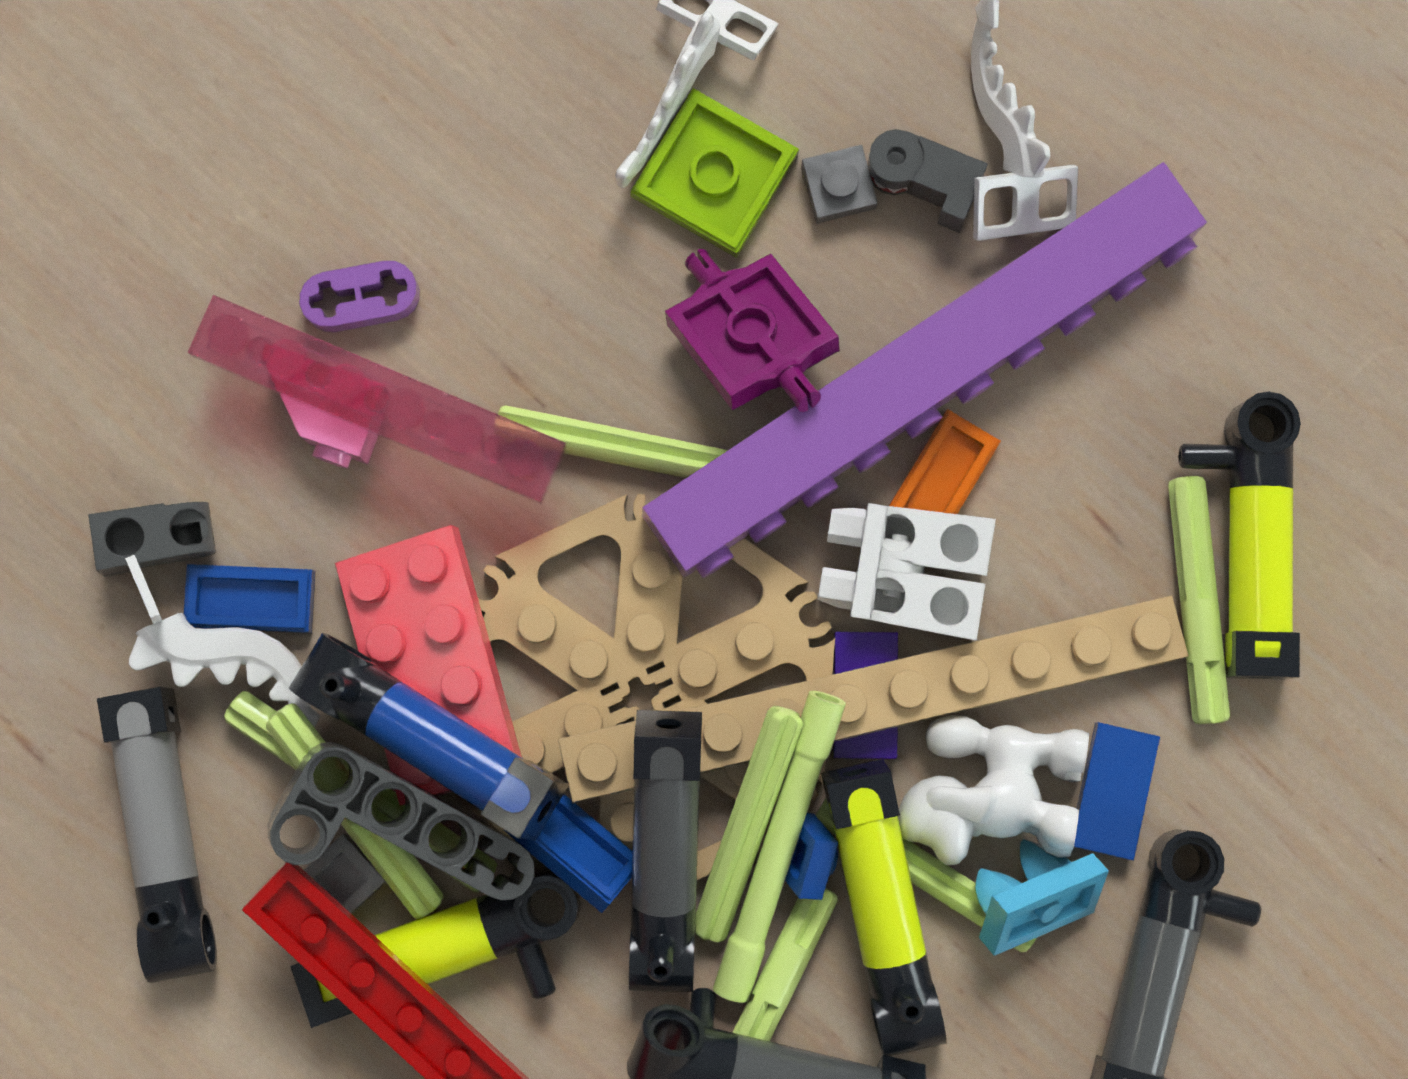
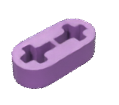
[299,261,420,332]

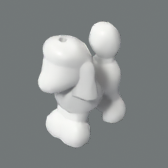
[898,715,1089,865]

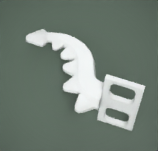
[615,0,779,188]
[971,0,1078,241]
[125,555,321,728]

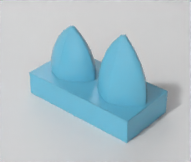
[975,839,1109,956]

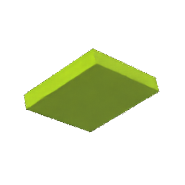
[630,88,799,258]

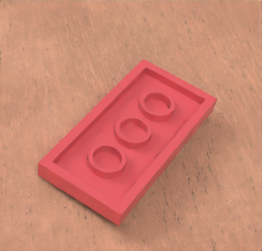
[335,525,522,805]

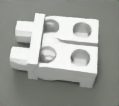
[818,503,996,641]

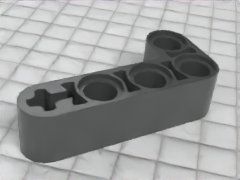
[267,742,535,900]

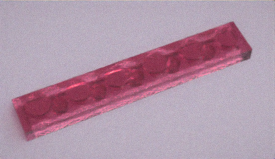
[187,295,567,504]

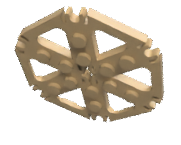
[465,494,835,880]

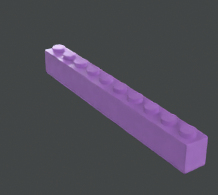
[642,162,1207,578]

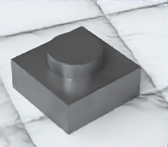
[801,145,878,224]
[304,833,386,914]

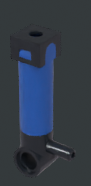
[289,633,569,841]

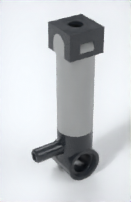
[97,687,217,983]

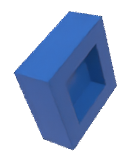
[785,813,838,900]

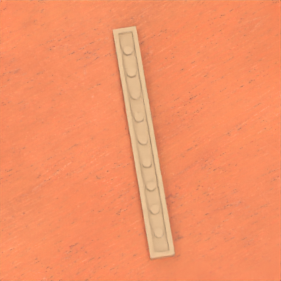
[558,596,1188,804]

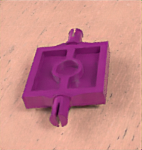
[665,249,840,412]

